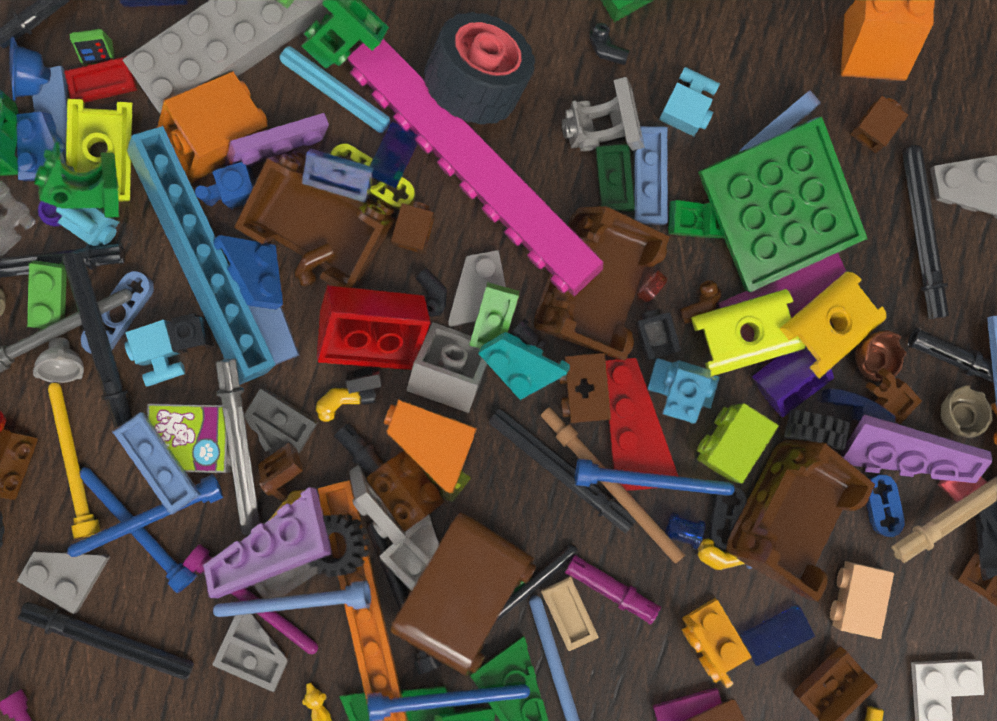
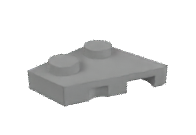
[930,155,997,218]
[448,250,506,327]

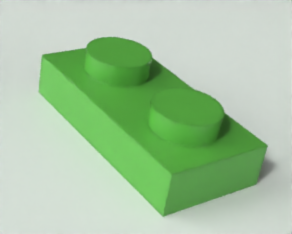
[27,260,67,329]
[469,282,519,348]

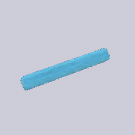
[279,46,390,133]

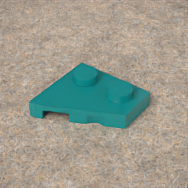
[478,332,570,400]

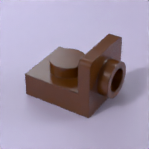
[258,442,303,502]

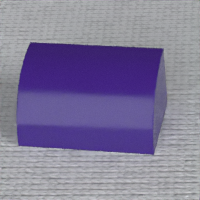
[752,346,834,418]

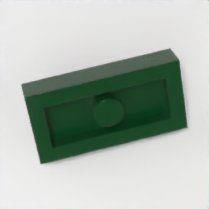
[595,144,635,212]

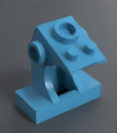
[647,358,720,424]

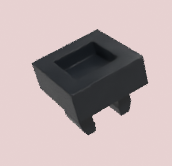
[346,367,382,405]

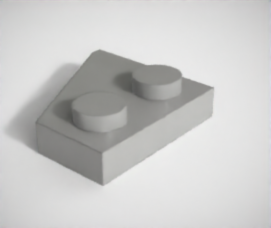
[349,464,406,545]
[17,551,110,614]
[212,614,289,692]

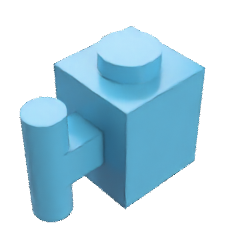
[659,67,720,136]
[56,207,119,247]
[125,320,185,387]

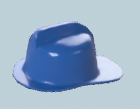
[9,37,51,101]

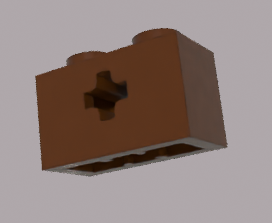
[559,353,611,423]

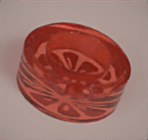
[637,270,667,302]

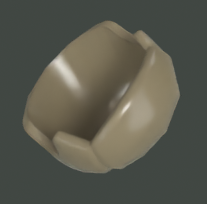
[940,385,992,438]

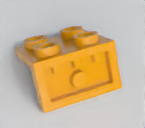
[682,598,752,688]

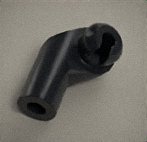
[590,23,630,66]
[416,268,447,317]

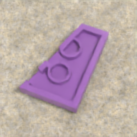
[225,113,329,167]

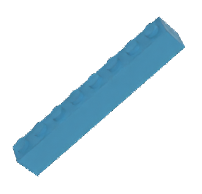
[127,126,276,385]

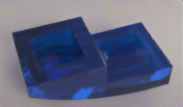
[821,388,895,423]

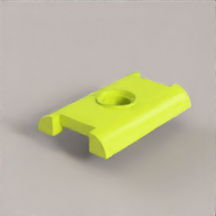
[66,99,132,201]
[691,289,805,377]

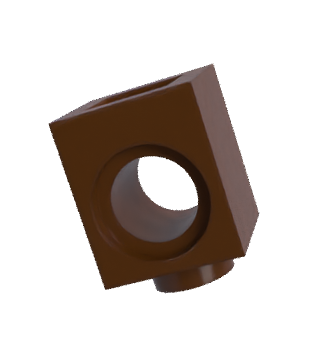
[850,96,908,153]
[391,201,435,255]

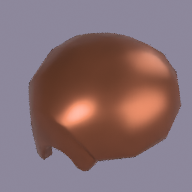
[855,330,907,382]

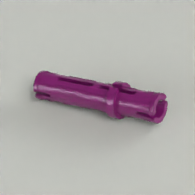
[565,555,661,625]

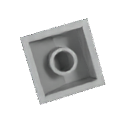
[406,322,487,413]

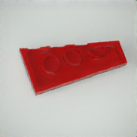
[606,358,679,491]

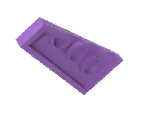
[839,415,992,483]
[203,487,331,599]

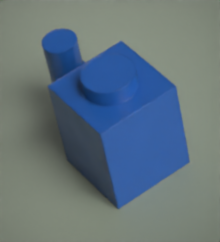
[195,162,256,209]

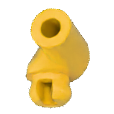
[315,388,361,422]

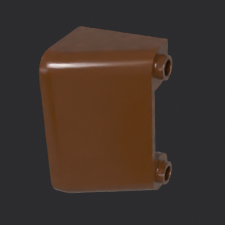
[534,206,670,361]
[727,439,876,602]
[391,512,536,676]

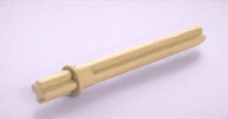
[891,476,997,563]

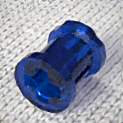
[665,512,705,550]

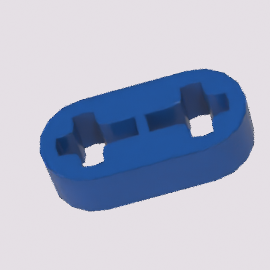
[866,474,905,537]

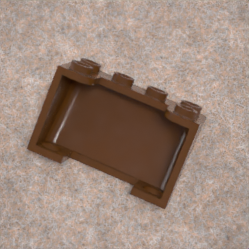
[234,151,397,288]

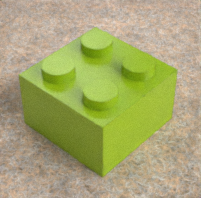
[696,403,778,483]

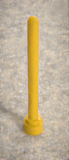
[48,382,101,539]

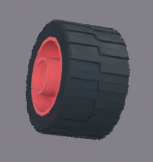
[424,12,535,124]

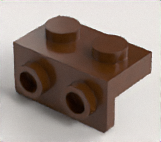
[0,427,38,500]
[367,450,445,531]
[793,646,878,721]

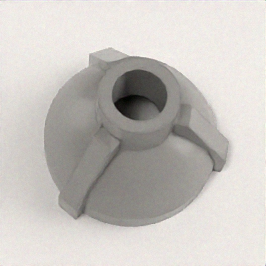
[33,338,84,383]

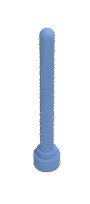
[213,581,371,617]
[529,595,580,721]

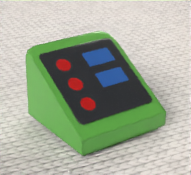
[70,29,114,66]

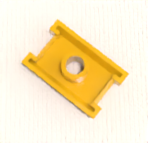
[780,272,886,379]

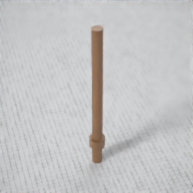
[540,407,685,564]

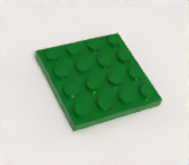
[698,117,868,293]

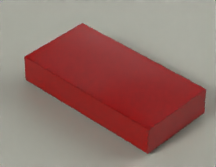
[64,56,138,103]

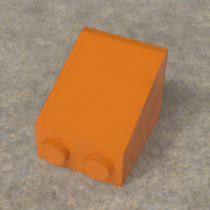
[841,0,934,81]
[157,72,268,184]
[384,400,477,493]

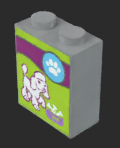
[147,404,232,473]

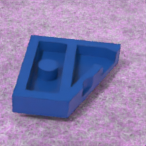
[17,112,75,181]
[213,235,283,310]

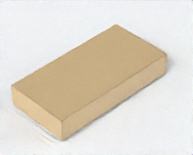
[541,576,599,651]

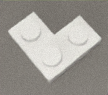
[911,659,984,721]

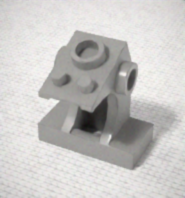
[562,77,645,151]

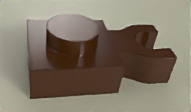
[865,368,922,425]

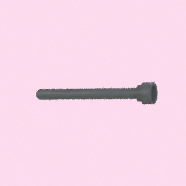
[0,289,132,373]

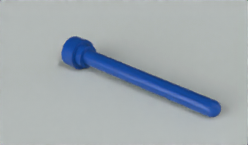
[575,459,735,496]
[80,467,197,594]
[67,474,224,557]
[367,684,530,721]

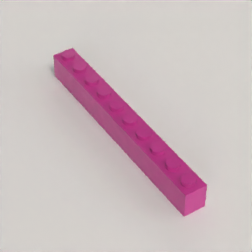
[347,39,603,296]

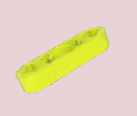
[330,144,415,210]

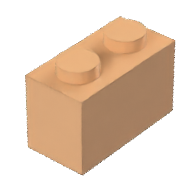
[830,561,894,639]

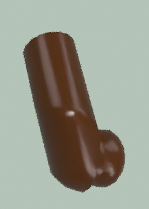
[294,243,335,287]
[680,280,721,324]

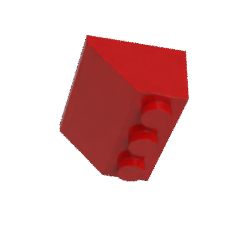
[317,285,431,370]

